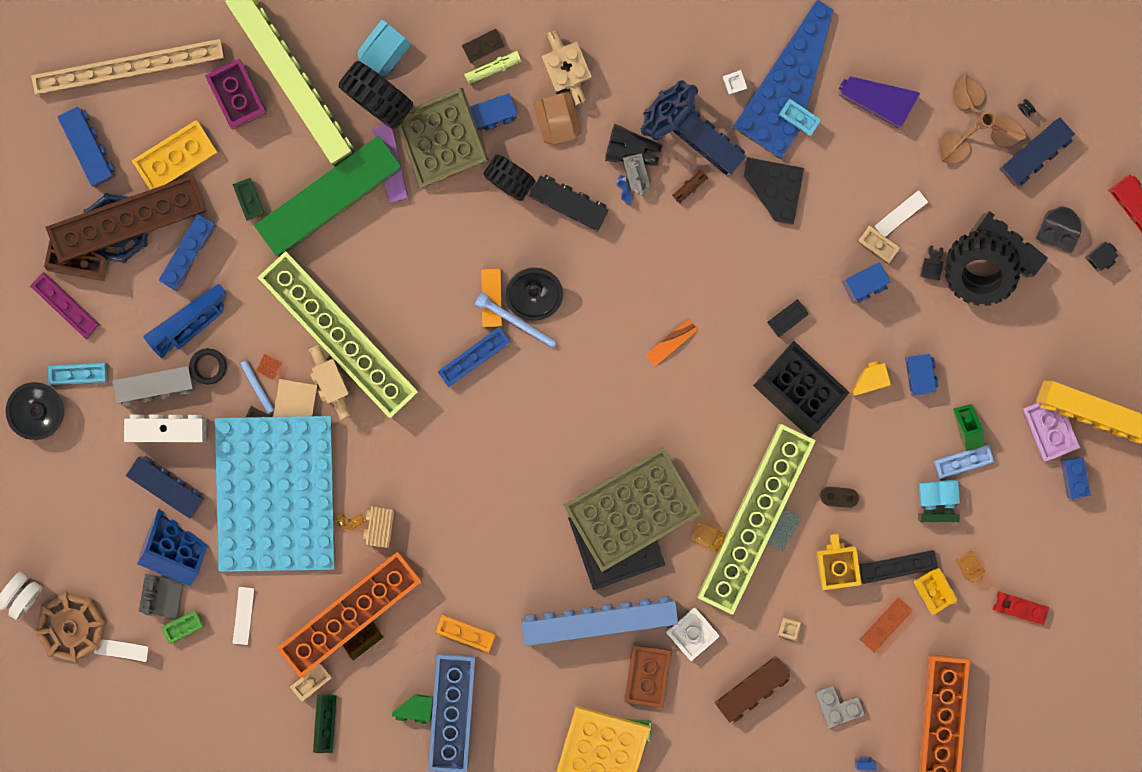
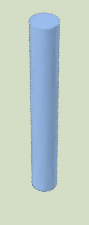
[240,360,274,414]

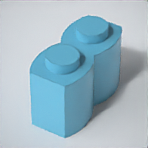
[918,480,960,510]

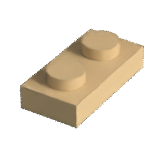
[857,226,900,264]
[290,663,332,702]

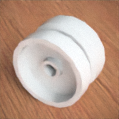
[0,571,43,621]

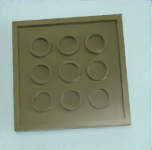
[398,88,489,188]

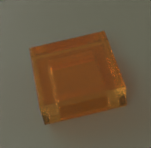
[256,354,282,379]

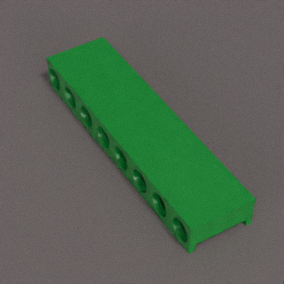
[254,135,402,257]

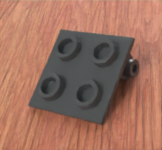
[138,574,183,618]

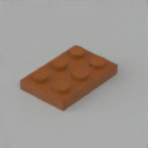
[624,645,671,708]

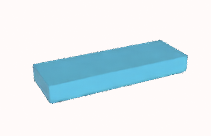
[48,363,107,385]

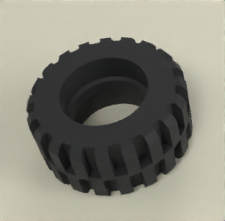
[338,61,413,129]
[945,230,1020,306]

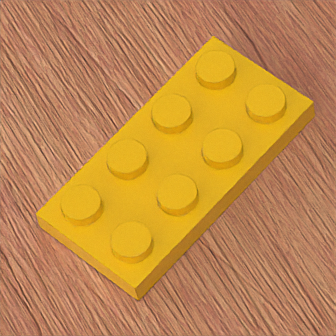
[132,120,218,190]

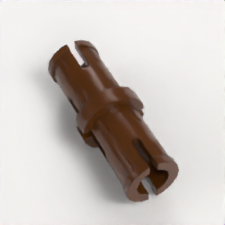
[672,169,708,204]

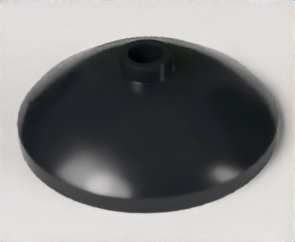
[505,268,563,321]
[5,382,64,440]

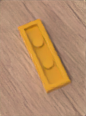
[481,269,502,327]
[435,614,496,653]

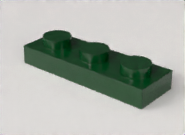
[313,694,337,753]

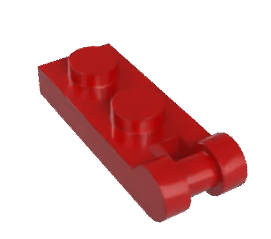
[993,591,1050,625]

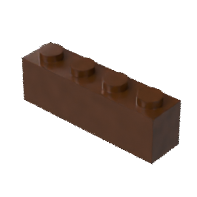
[714,656,790,723]

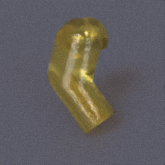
[335,514,365,530]

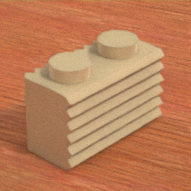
[363,506,395,548]

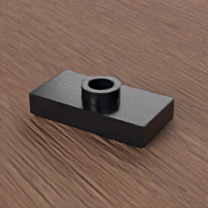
[767,299,809,337]

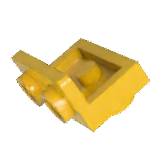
[913,568,958,615]

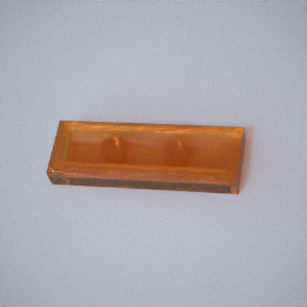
[859,597,913,653]

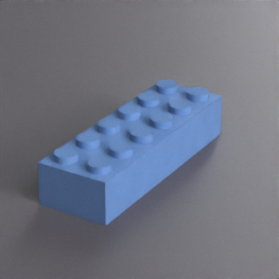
[428,653,476,772]

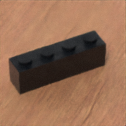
[530,174,609,232]

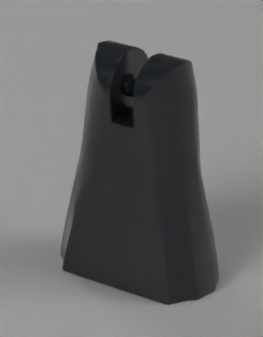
[605,124,663,166]

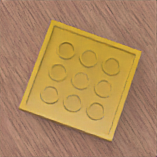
[556,706,650,772]

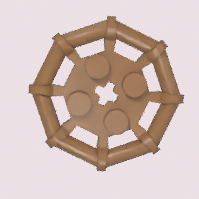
[34,591,106,664]

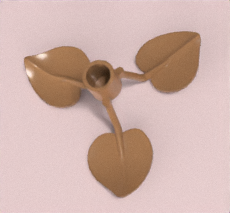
[939,74,1026,164]

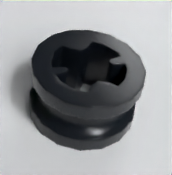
[1017,99,1036,118]

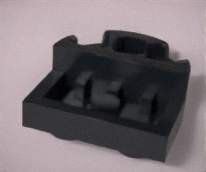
[1036,206,1081,253]

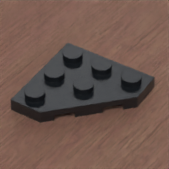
[744,158,804,225]

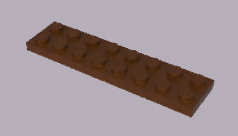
[45,175,206,264]

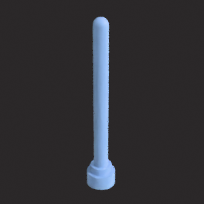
[474,291,556,347]

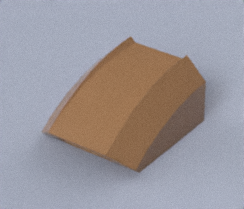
[533,92,581,145]

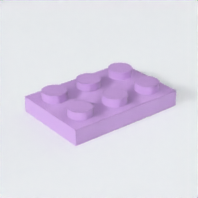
[1022,403,1080,462]

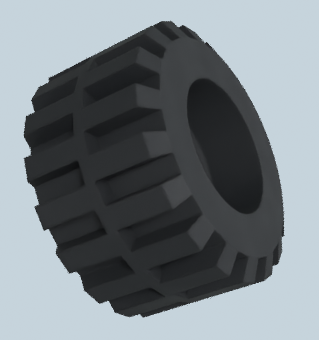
[483,154,536,201]

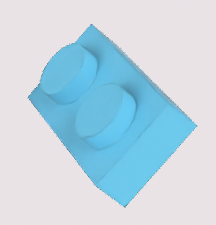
[778,99,821,136]

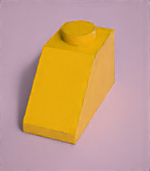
[851,360,891,396]

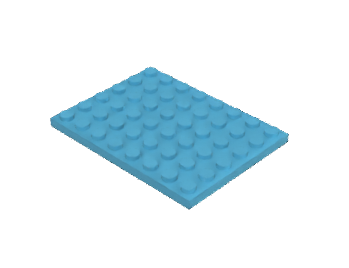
[215,416,335,572]

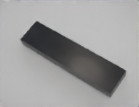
[859,550,938,584]

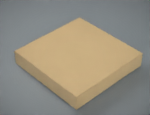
[273,379,318,417]

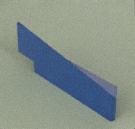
[143,284,227,358]

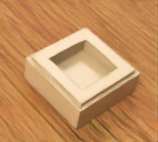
[778,617,802,641]

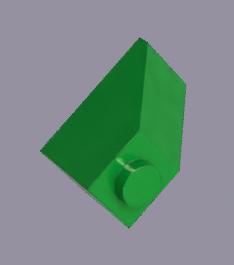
[953,404,985,451]

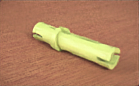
[464,51,522,85]

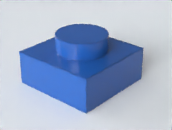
[855,756,877,770]

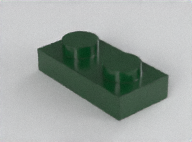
[232,178,265,221]
[918,510,960,522]

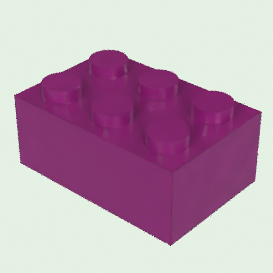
[205,59,267,130]

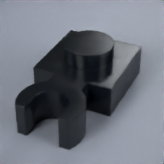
[920,245,943,281]

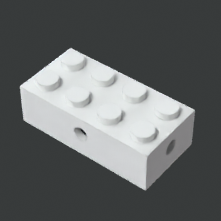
[124,415,207,442]

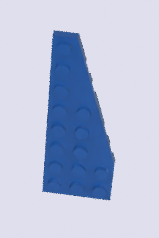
[733,0,833,159]

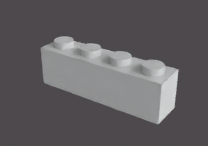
[112,366,195,406]

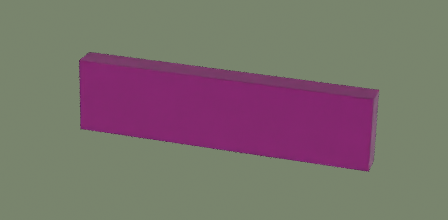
[30,272,100,339]

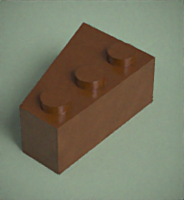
[44,240,108,281]

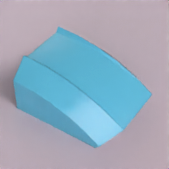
[357,20,412,77]

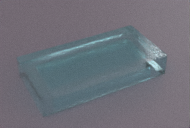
[767,509,801,552]

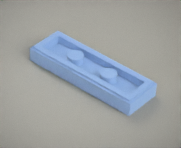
[933,444,994,479]

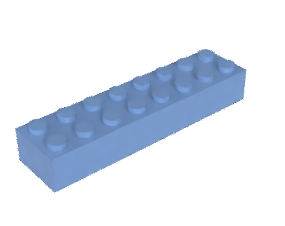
[521,596,678,646]

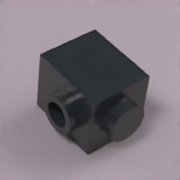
[1085,242,1118,272]

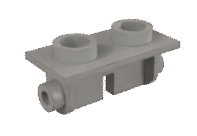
[623,154,650,195]

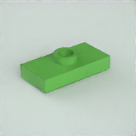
[161,610,205,645]

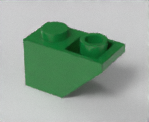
[392,694,434,724]

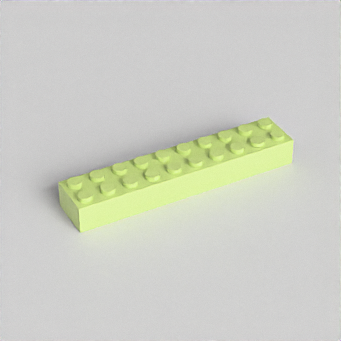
[225,0,354,167]
[257,251,419,418]
[697,424,816,615]

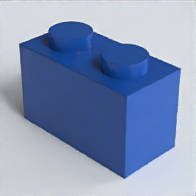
[905,354,938,395]
[1061,457,1091,499]

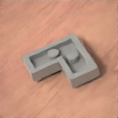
[815,685,865,728]

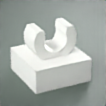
[722,70,747,95]

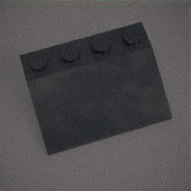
[753,341,850,437]

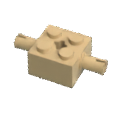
[541,30,592,106]
[309,345,351,420]

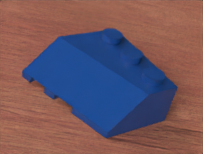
[137,509,207,586]

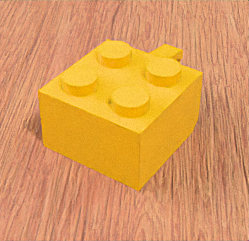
[816,534,861,590]

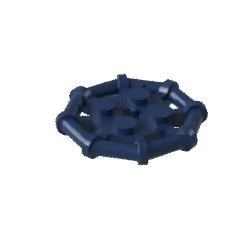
[640,80,698,141]
[83,193,148,263]

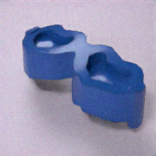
[617,175,633,204]

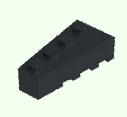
[970,211,1048,278]

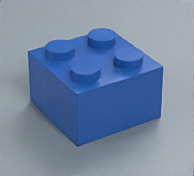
[841,262,891,303]

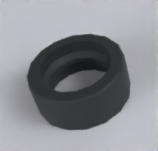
[189,348,227,385]

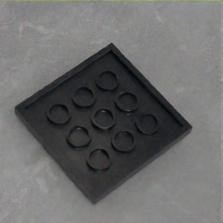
[568,517,665,590]

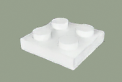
[666,607,720,661]

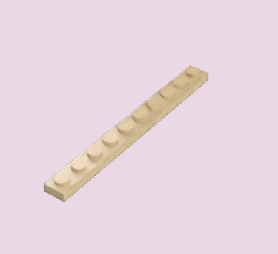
[31,39,225,95]

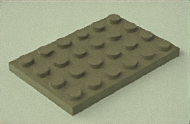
[563,447,702,572]

